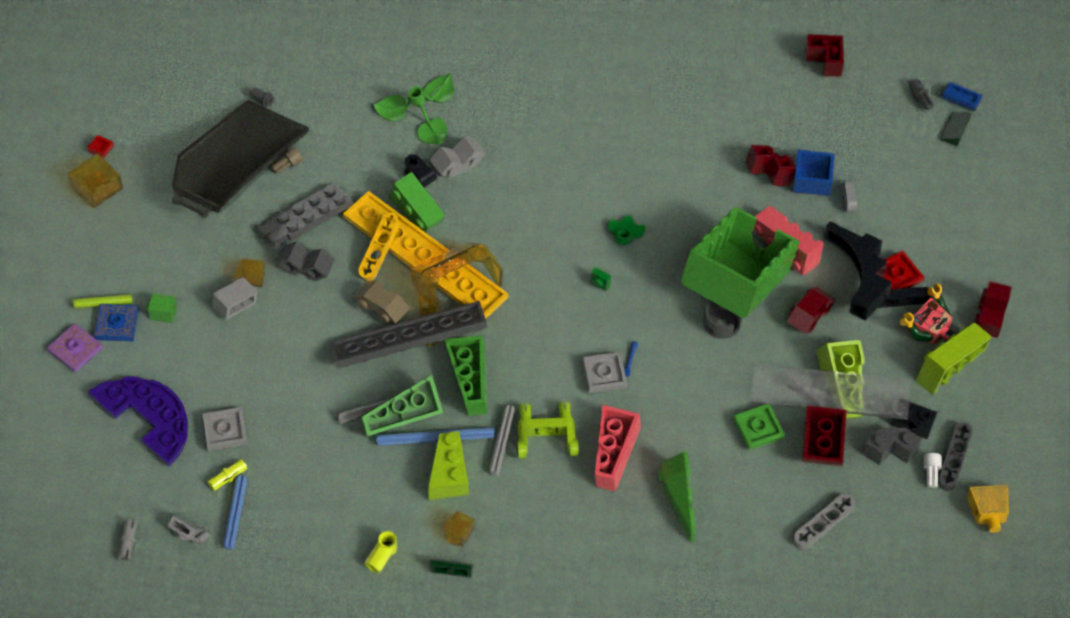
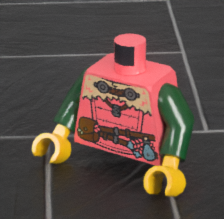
[900,283,956,344]

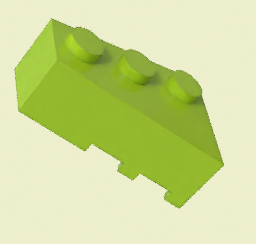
[428,431,469,500]

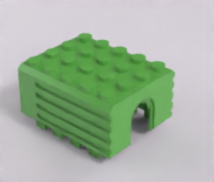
[681,207,800,318]

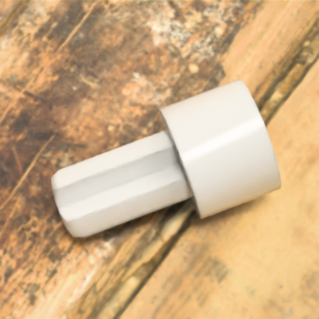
[923,453,942,488]

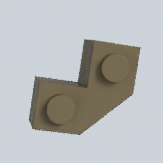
[353,281,410,324]

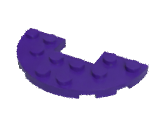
[88,376,188,467]

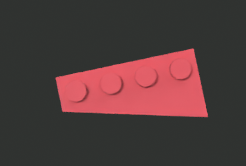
[595,405,641,492]

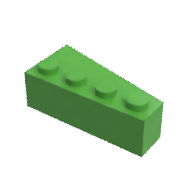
[445,335,488,416]
[359,375,443,436]

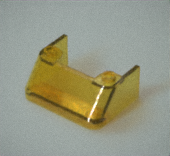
[411,242,503,313]

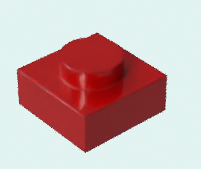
[87,135,114,159]

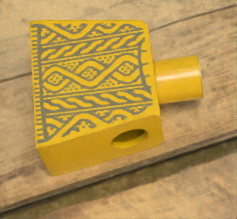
[967,485,1009,533]

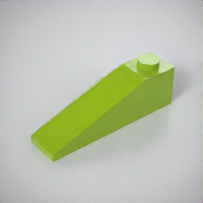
[816,340,865,419]

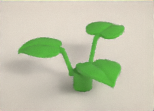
[374,74,454,144]

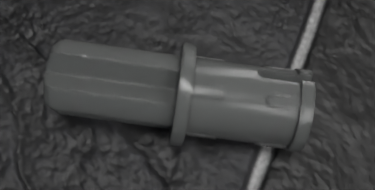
[909,79,934,110]

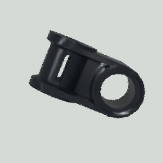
[404,154,437,188]

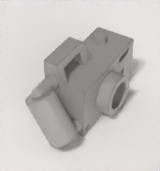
[168,515,210,545]

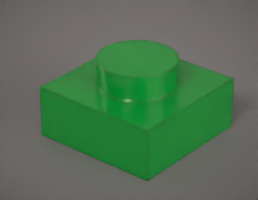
[591,267,611,291]

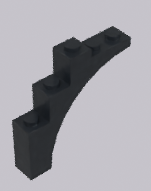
[824,221,892,321]

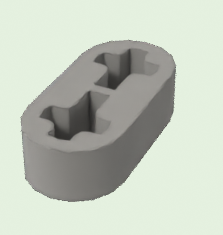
[842,180,857,212]

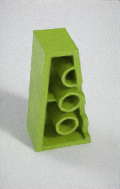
[915,322,992,395]

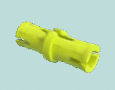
[207,459,248,492]

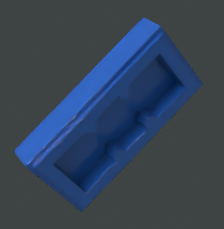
[942,82,983,111]

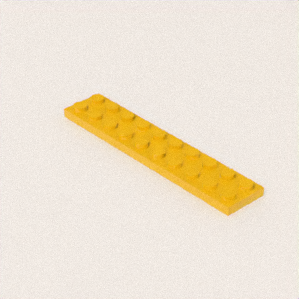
[343,191,509,319]

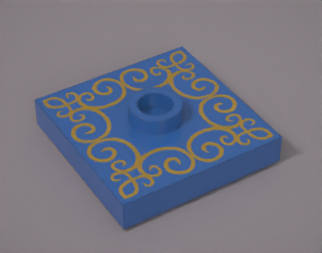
[95,304,139,342]

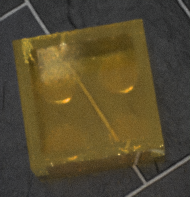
[68,153,123,209]

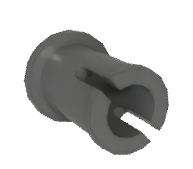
[250,87,274,106]

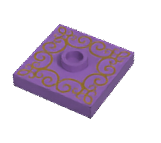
[47,323,103,373]

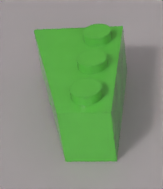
[388,172,446,233]

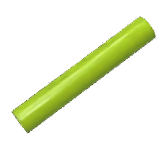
[73,294,133,309]

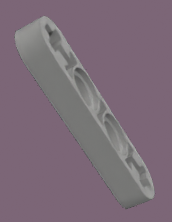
[793,494,855,550]

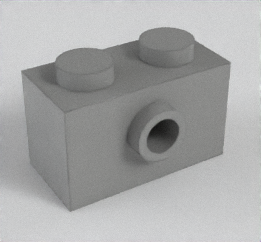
[212,277,258,320]

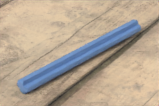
[376,427,494,446]

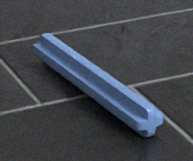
[223,475,247,550]

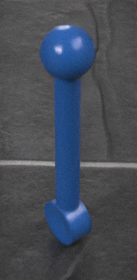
[624,341,638,377]

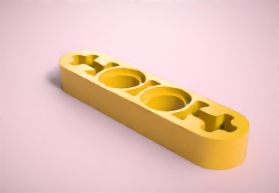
[358,212,400,281]

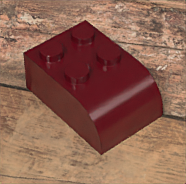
[802,405,847,467]

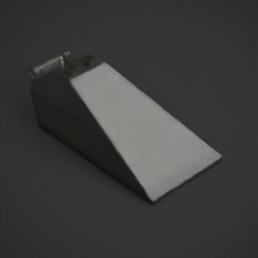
[172,100,309,218]

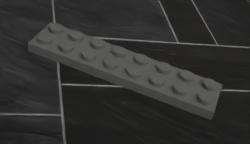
[330,301,488,368]

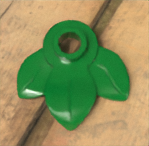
[608,215,646,245]

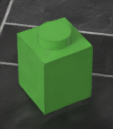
[146,294,177,323]

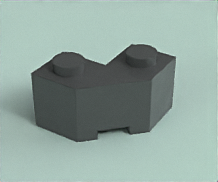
[277,241,335,281]
[863,428,922,466]

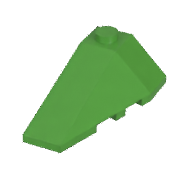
[658,451,696,542]

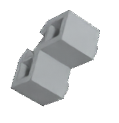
[430,136,486,178]

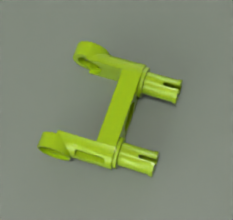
[517,402,578,459]

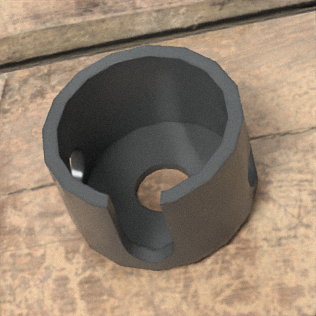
[703,300,742,339]

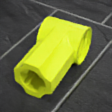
[364,531,397,574]

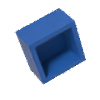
[793,149,835,196]

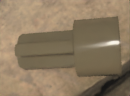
[272,147,303,174]

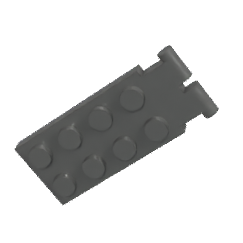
[255,183,353,249]

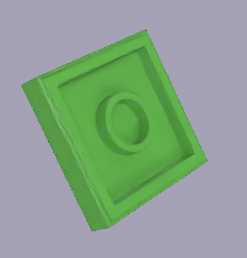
[732,403,785,450]

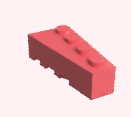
[753,206,824,276]

